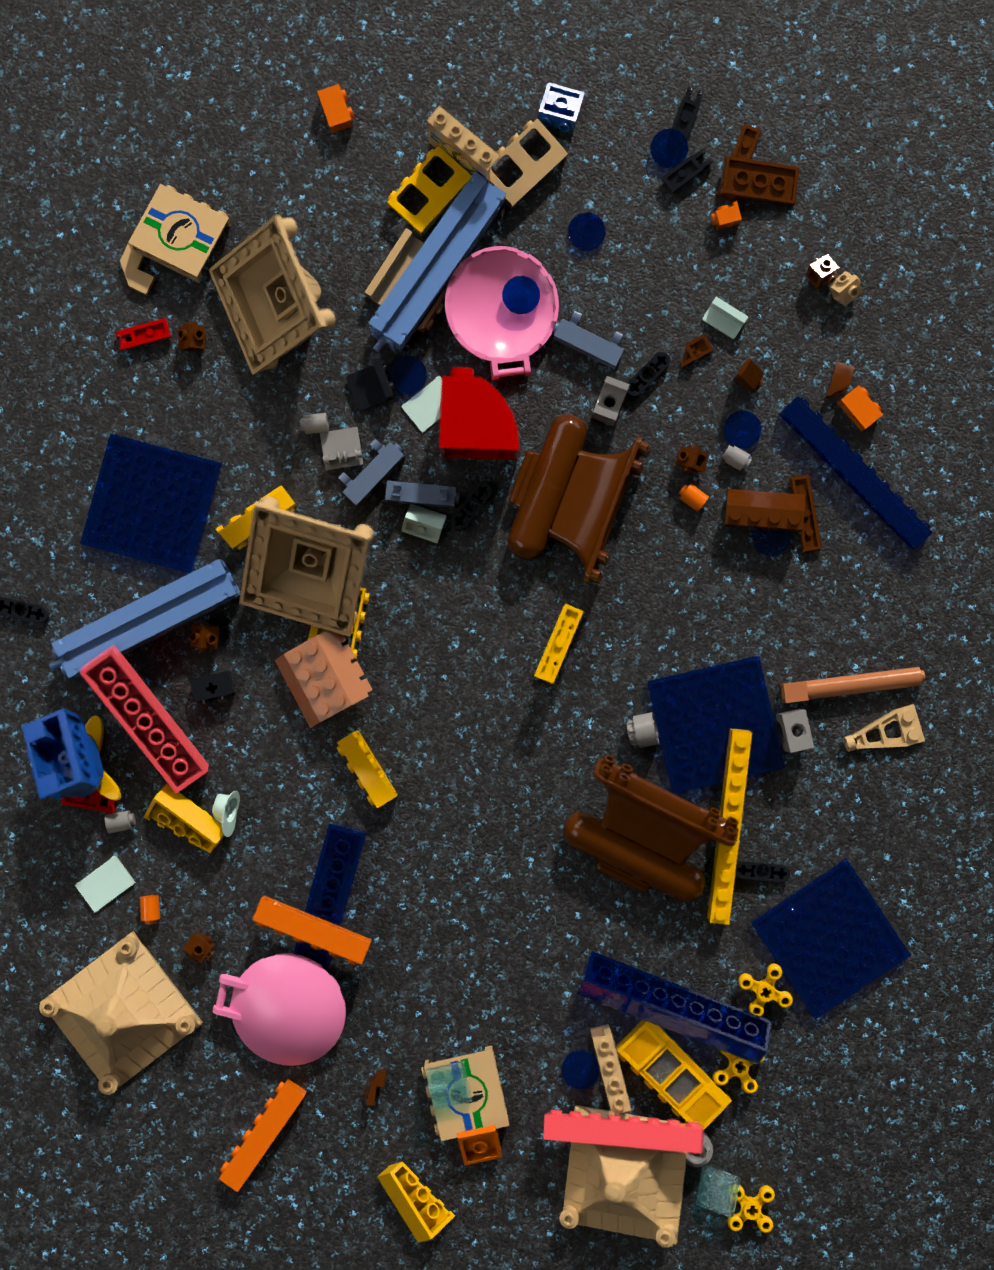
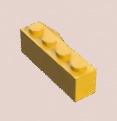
[216,485,297,551]
[337,730,398,808]
[143,784,224,853]
[377,1162,455,1243]

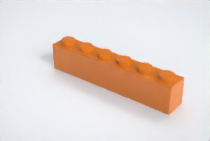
[252,896,372,965]
[219,1078,307,1192]

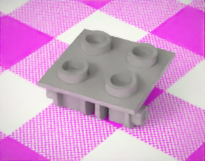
[320,427,364,471]

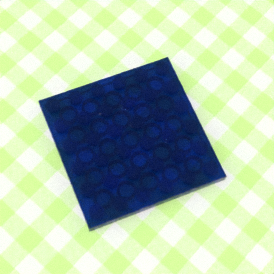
[80,433,222,573]
[646,656,785,794]
[750,858,911,1020]

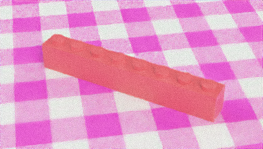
[543,1110,704,1153]

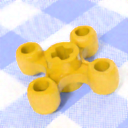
[738,963,793,1018]
[712,1040,765,1094]
[727,1184,775,1233]

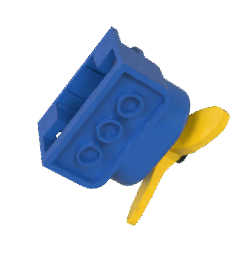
[22,708,121,801]

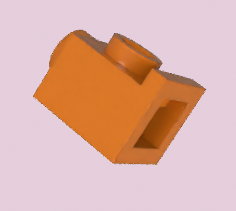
[711,201,742,230]

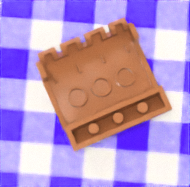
[275,630,372,728]

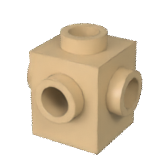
[828,271,863,306]

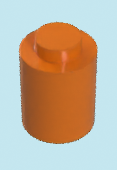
[679,483,709,512]
[139,895,160,924]

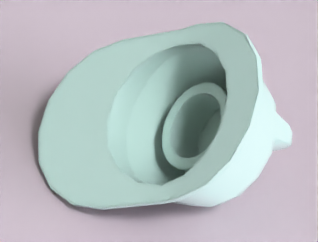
[212,791,240,837]

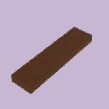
[716,124,762,202]
[789,474,822,553]

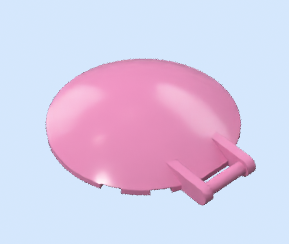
[444,246,559,380]
[212,953,346,1066]

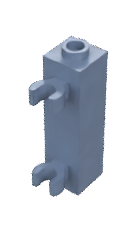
[552,311,624,369]
[338,439,405,507]
[385,481,460,508]

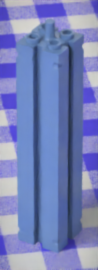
[368,172,507,353]
[49,559,241,678]

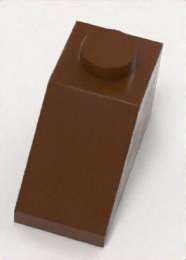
[732,358,764,393]

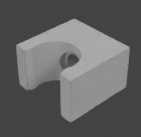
[591,376,630,426]
[775,709,814,753]

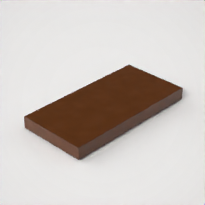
[720,156,800,206]

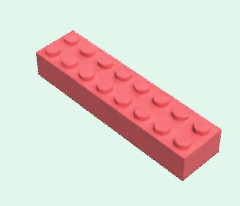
[80,644,209,794]

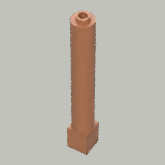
[780,667,925,703]

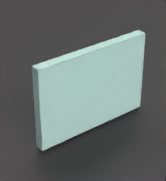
[401,375,442,433]
[75,855,136,912]

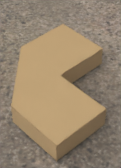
[120,244,155,295]

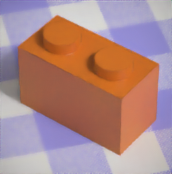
[317,84,355,133]
[837,385,883,432]

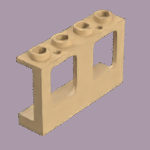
[490,118,568,208]
[590,1024,631,1115]

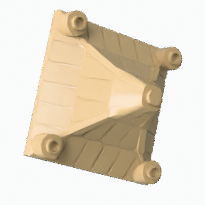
[208,215,335,375]
[239,496,374,637]
[39,931,203,1095]
[560,1105,687,1247]

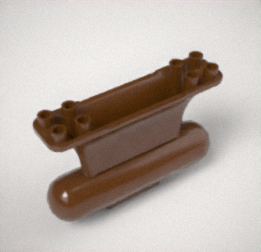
[508,414,650,585]
[563,755,739,903]

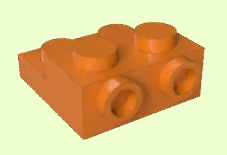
[457,1125,503,1165]

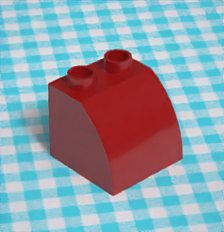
[439,367,519,460]

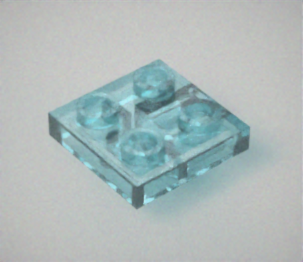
[426,1061,472,1109]
[696,1165,741,1217]

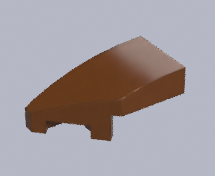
[681,333,714,368]
[826,361,855,399]
[363,1069,386,1106]

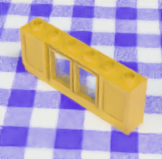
[616,1014,732,1129]

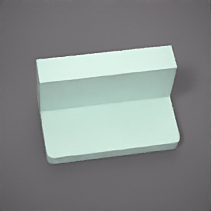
[702,297,748,339]
[401,504,447,543]

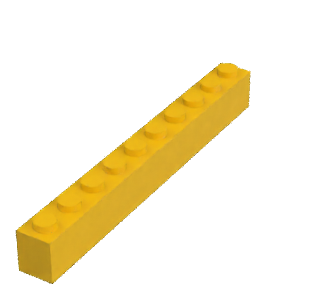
[707,728,752,925]

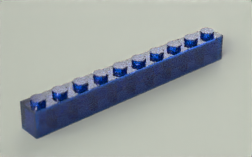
[778,396,933,550]

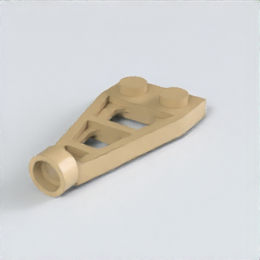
[843,704,925,752]

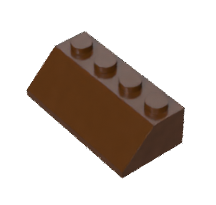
[725,489,805,533]

